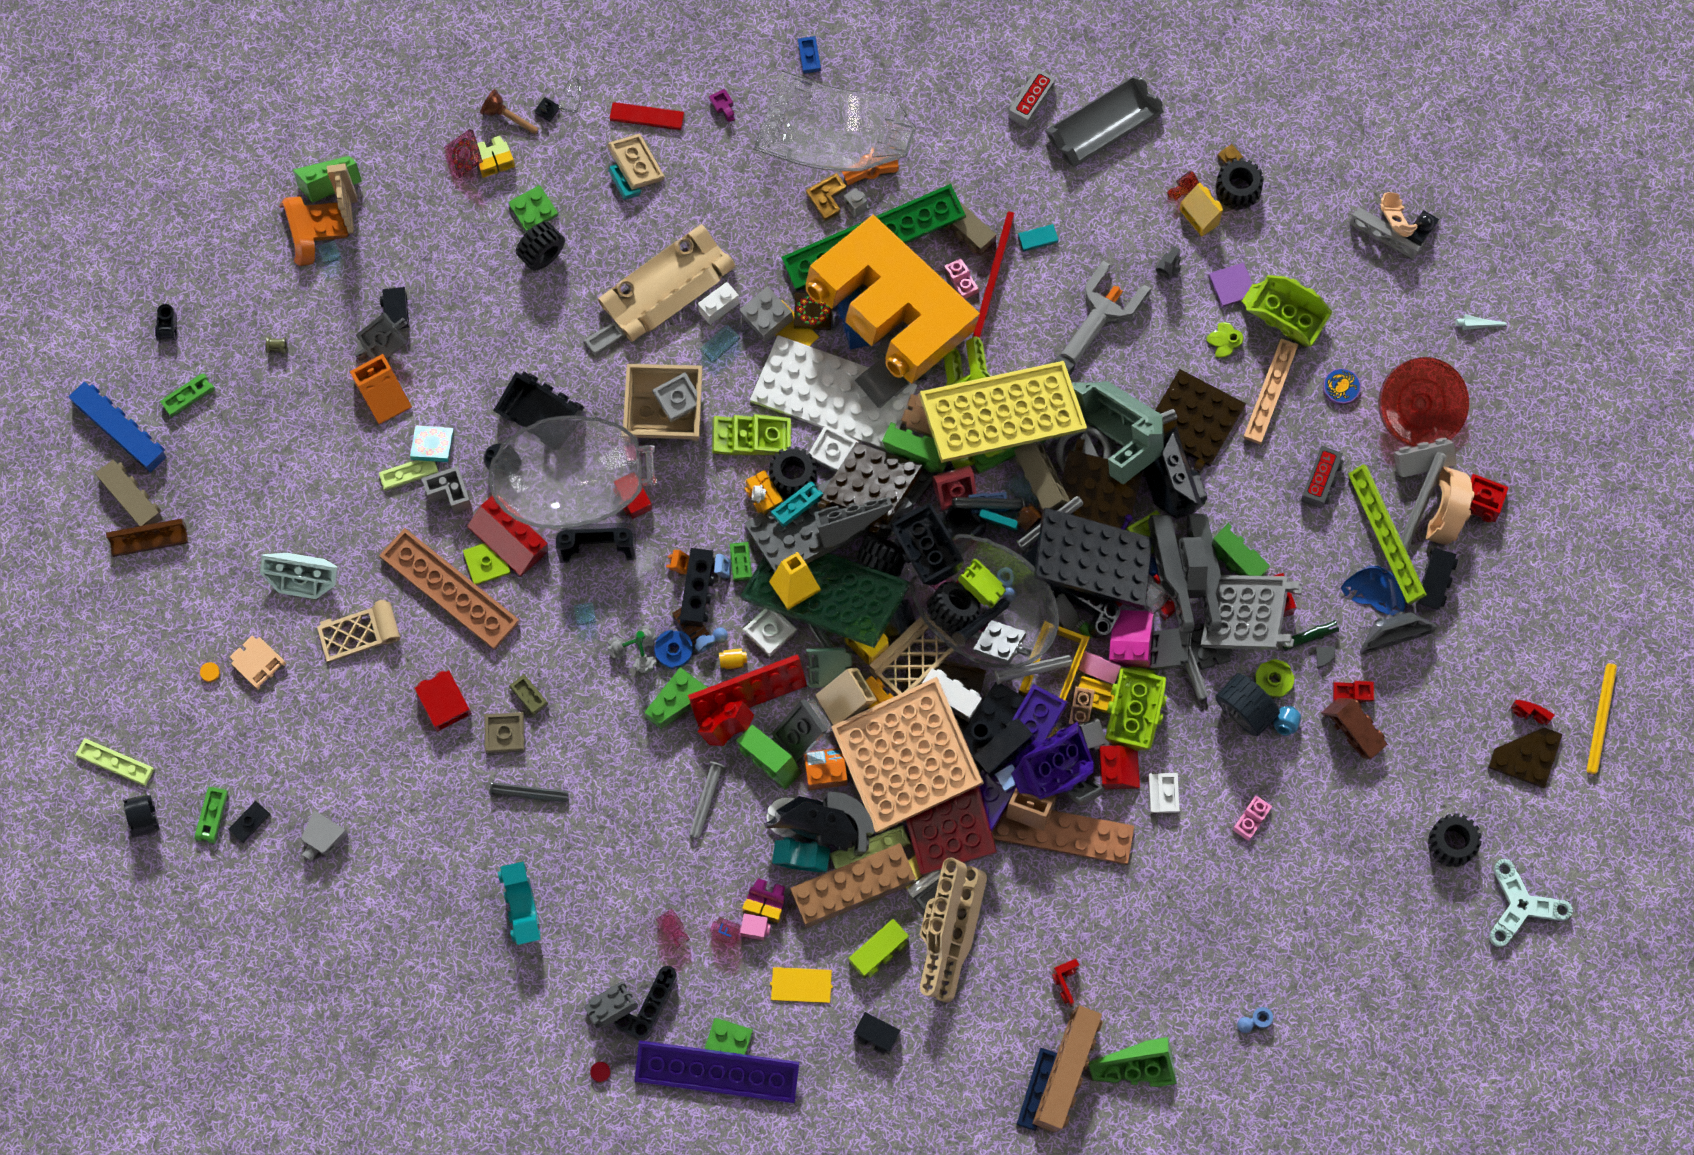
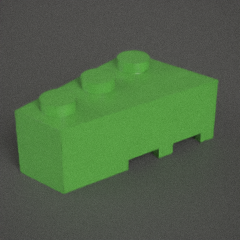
[293,156,362,203]
[882,422,947,473]
[1212,523,1270,576]
[644,667,708,729]
[736,724,802,790]

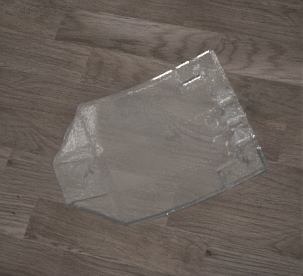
[753,71,916,171]

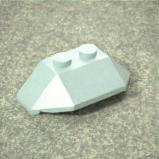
[260,553,337,599]

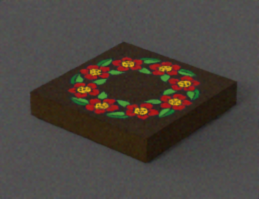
[794,292,832,331]

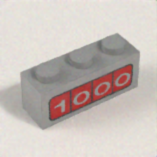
[1007,68,1056,127]

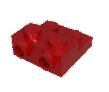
[1469,474,1509,522]

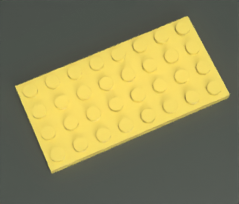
[919,361,1087,463]

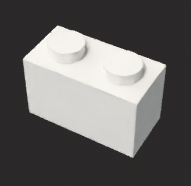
[698,282,740,325]

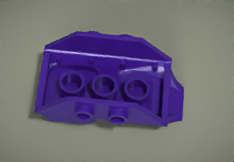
[1011,721,1094,799]

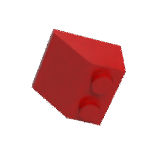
[1098,745,1140,790]

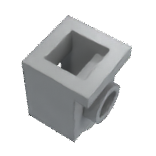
[844,188,870,218]

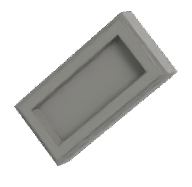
[584,321,626,356]

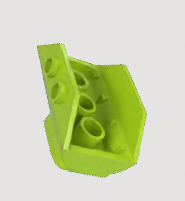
[1241,275,1332,347]
[1105,667,1167,751]

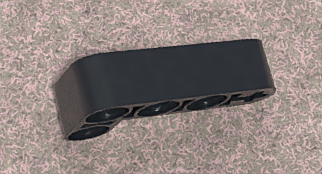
[1049,583,1120,638]
[614,966,678,1041]

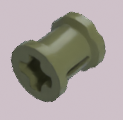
[265,336,288,354]

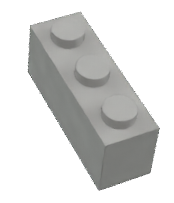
[1393,438,1457,477]

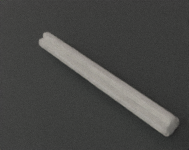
[1401,452,1447,551]

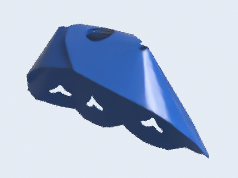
[1341,565,1405,615]

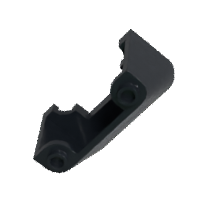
[556,522,636,563]

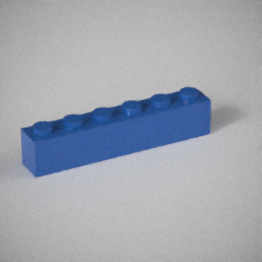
[68,381,166,473]

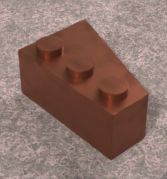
[1321,698,1388,759]

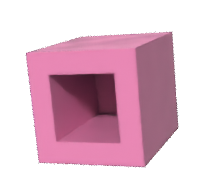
[740,914,771,941]

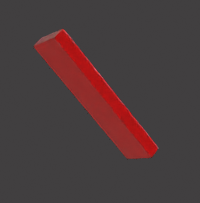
[610,102,684,130]

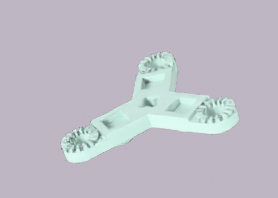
[1489,859,1573,947]

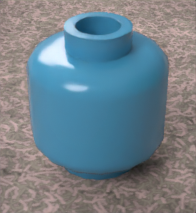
[1273,706,1301,736]

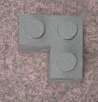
[422,466,472,514]

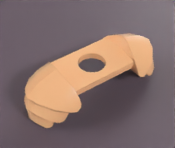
[1380,192,1417,237]

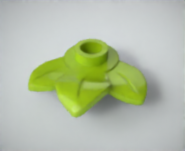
[1206,322,1244,358]

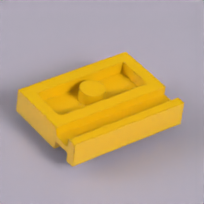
[1078,676,1114,714]

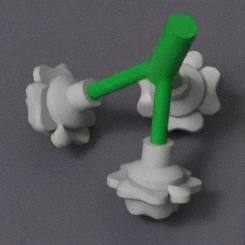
[607,624,657,673]

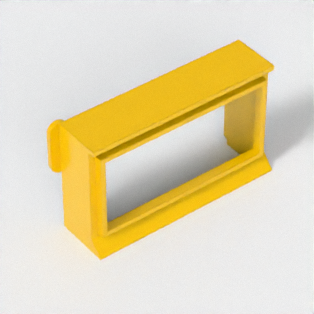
[1019,620,1090,701]

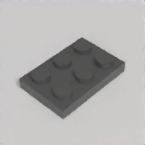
[771,699,827,763]

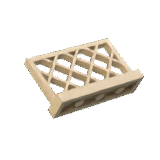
[869,614,957,695]

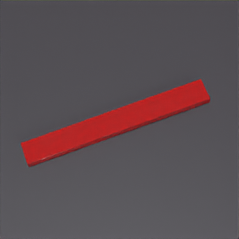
[972,211,1015,340]

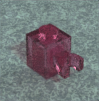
[655,908,690,949]

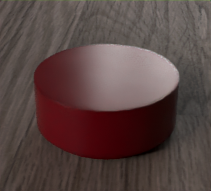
[590,1062,611,1083]

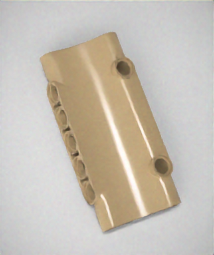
[597,224,736,342]

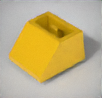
[1179,183,1223,237]

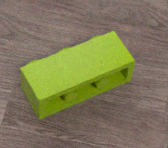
[848,919,909,979]

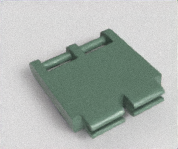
[806,648,852,688]

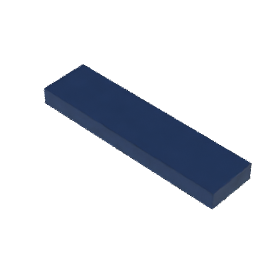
[1016,1047,1057,1131]

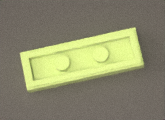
[379,460,439,491]

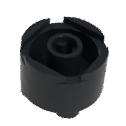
[123,794,160,838]

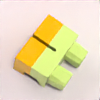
[475,136,516,178]

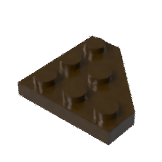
[1488,727,1563,789]

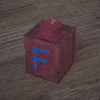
[710,917,741,947]

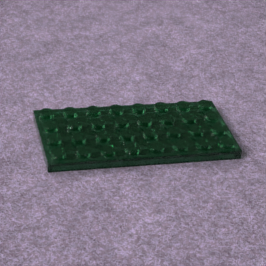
[740,553,911,648]

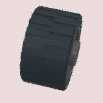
[1215,673,1280,736]

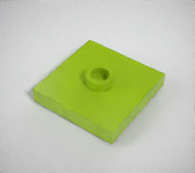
[463,543,511,585]

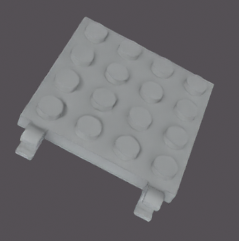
[1201,575,1303,650]

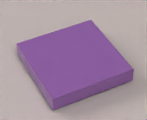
[1209,262,1253,308]

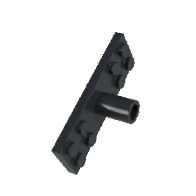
[963,682,1025,773]

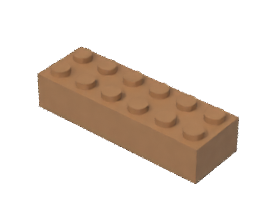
[790,843,916,929]
[1032,1005,1103,1133]

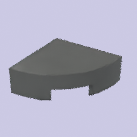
[1315,646,1335,668]

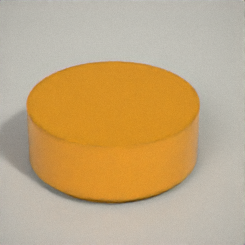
[200,662,220,683]

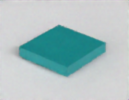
[979,509,1019,532]

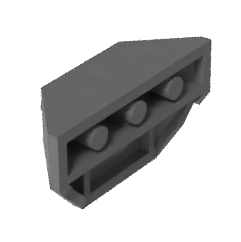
[1360,612,1437,655]

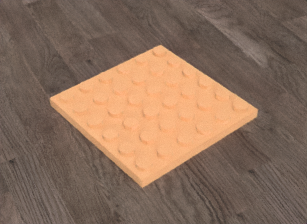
[832,677,984,833]

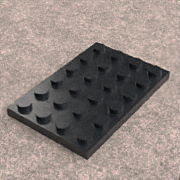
[1033,508,1152,609]

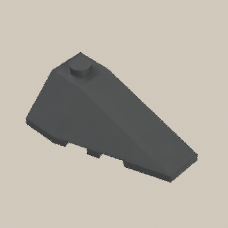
[814,497,893,548]

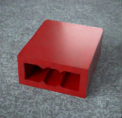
[415,670,472,732]

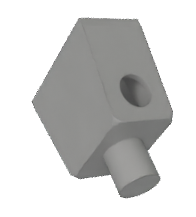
[301,810,348,862]

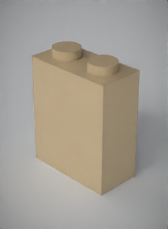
[815,668,877,726]

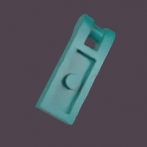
[771,482,824,527]

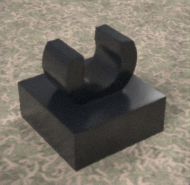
[534,97,560,122]

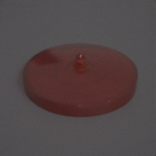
[1378,357,1469,447]

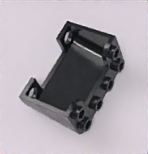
[493,371,586,450]

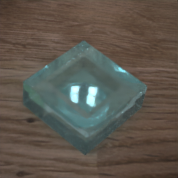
[318,240,342,265]
[574,602,596,626]

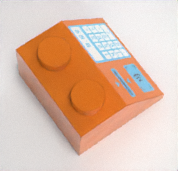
[804,748,847,790]

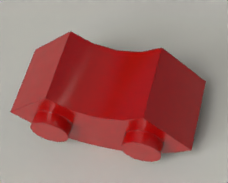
[697,701,754,746]

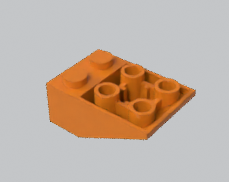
[350,354,412,425]

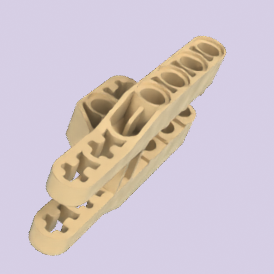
[920,858,987,1003]

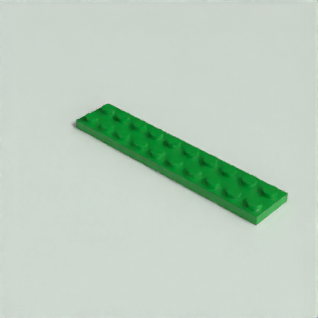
[781,184,966,291]

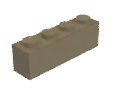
[945,201,996,256]
[1014,441,1070,511]
[95,459,163,526]

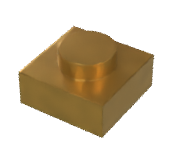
[1217,144,1243,165]

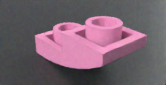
[945,258,979,299]
[1078,651,1121,684]
[1233,796,1272,841]

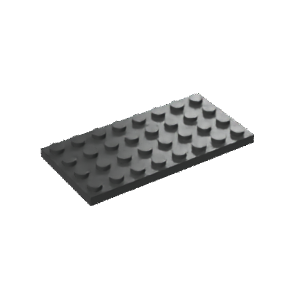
[744,478,913,573]

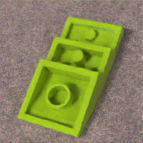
[712,414,791,455]

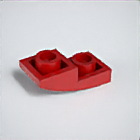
[1511,699,1555,725]

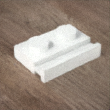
[1148,773,1180,814]

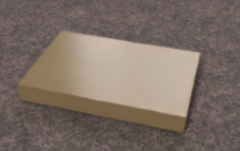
[607,134,665,190]

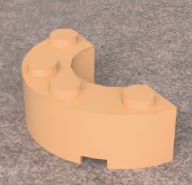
[1426,466,1474,545]

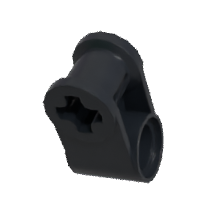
[155,304,177,341]

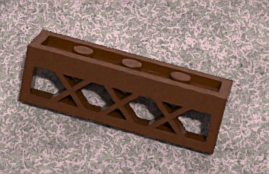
[106,518,189,557]

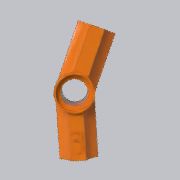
[842,155,899,186]

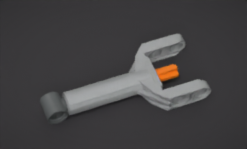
[1053,261,1151,377]

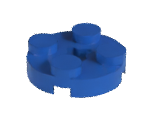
[655,630,693,669]

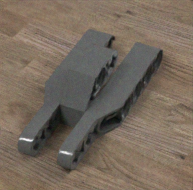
[1148,514,1222,632]

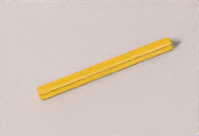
[1586,663,1617,774]

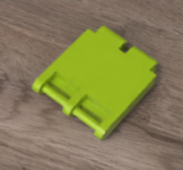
[958,559,1006,608]

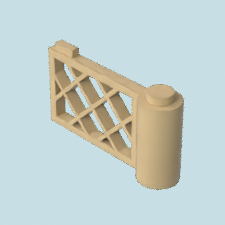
[317,600,401,662]

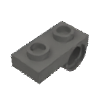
[1155,246,1181,280]

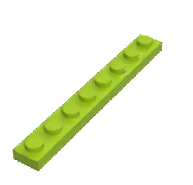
[1348,464,1426,605]

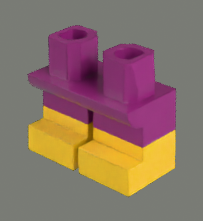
[742,878,785,923]

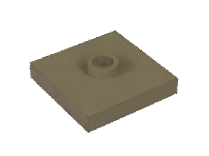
[484,712,525,754]

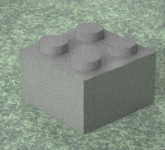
[739,286,794,343]

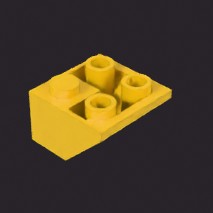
[769,552,821,610]

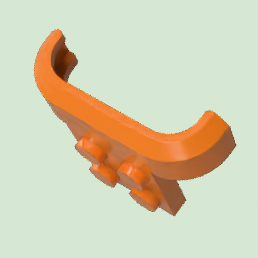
[279,196,349,266]

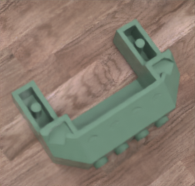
[1053,381,1164,484]

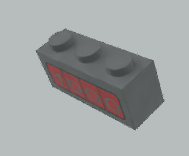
[1300,445,1344,509]

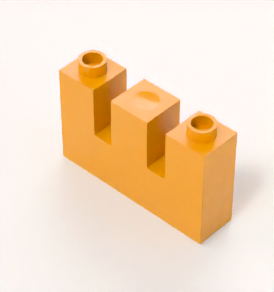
[806,215,980,384]

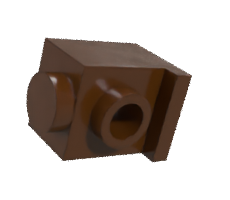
[1016,503,1042,531]

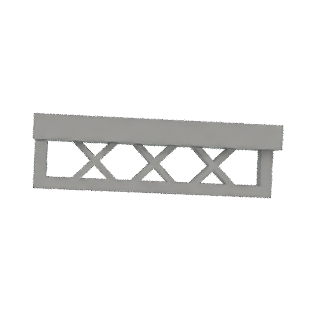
[1350,207,1424,260]

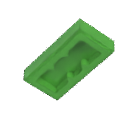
[729,542,753,582]

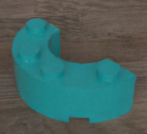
[498,861,541,945]

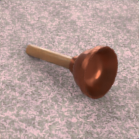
[480,89,538,134]

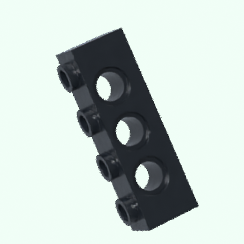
[680,548,716,627]

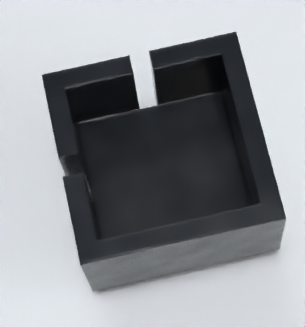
[942,505,986,554]

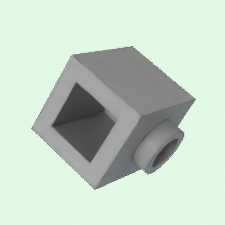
[1079,719,1107,750]

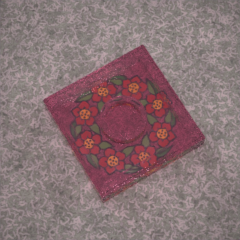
[444,129,483,179]

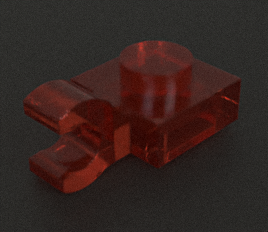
[1167,171,1199,200]

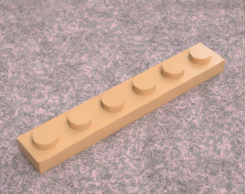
[1243,339,1298,445]

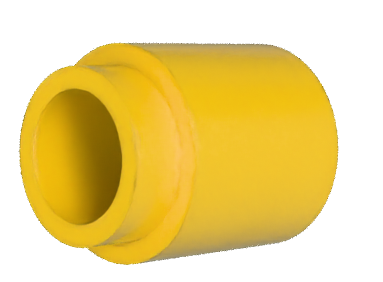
[719,648,747,669]

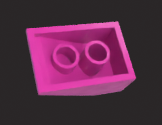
[1109,610,1154,668]

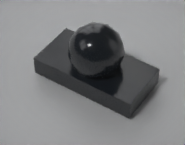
[1406,210,1439,246]

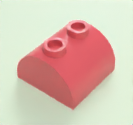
[932,466,977,510]

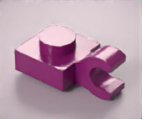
[709,88,735,123]

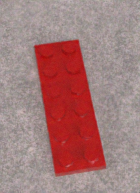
[688,654,807,727]

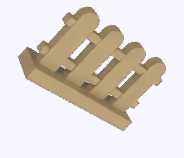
[327,164,358,234]

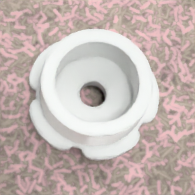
[751,484,766,503]

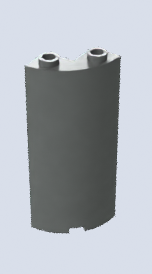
[1045,76,1164,167]

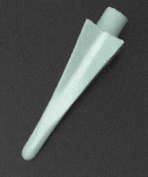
[1455,314,1507,330]

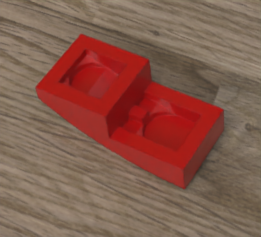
[1332,681,1374,703]

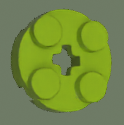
[1255,659,1295,699]

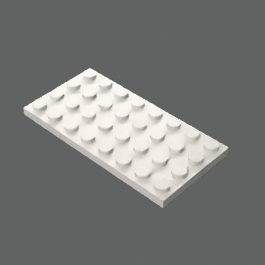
[750,335,917,451]

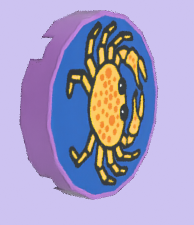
[1323,368,1361,405]

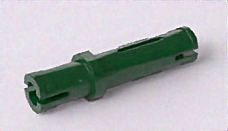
[1282,620,1339,651]

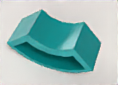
[772,837,830,872]

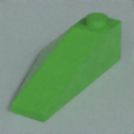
[1089,1037,1177,1087]

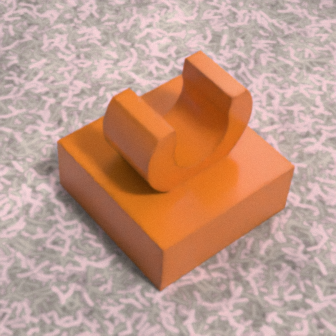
[666,550,689,574]

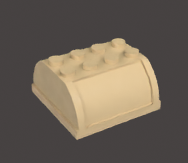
[623,364,703,441]

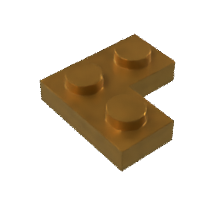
[806,173,847,221]

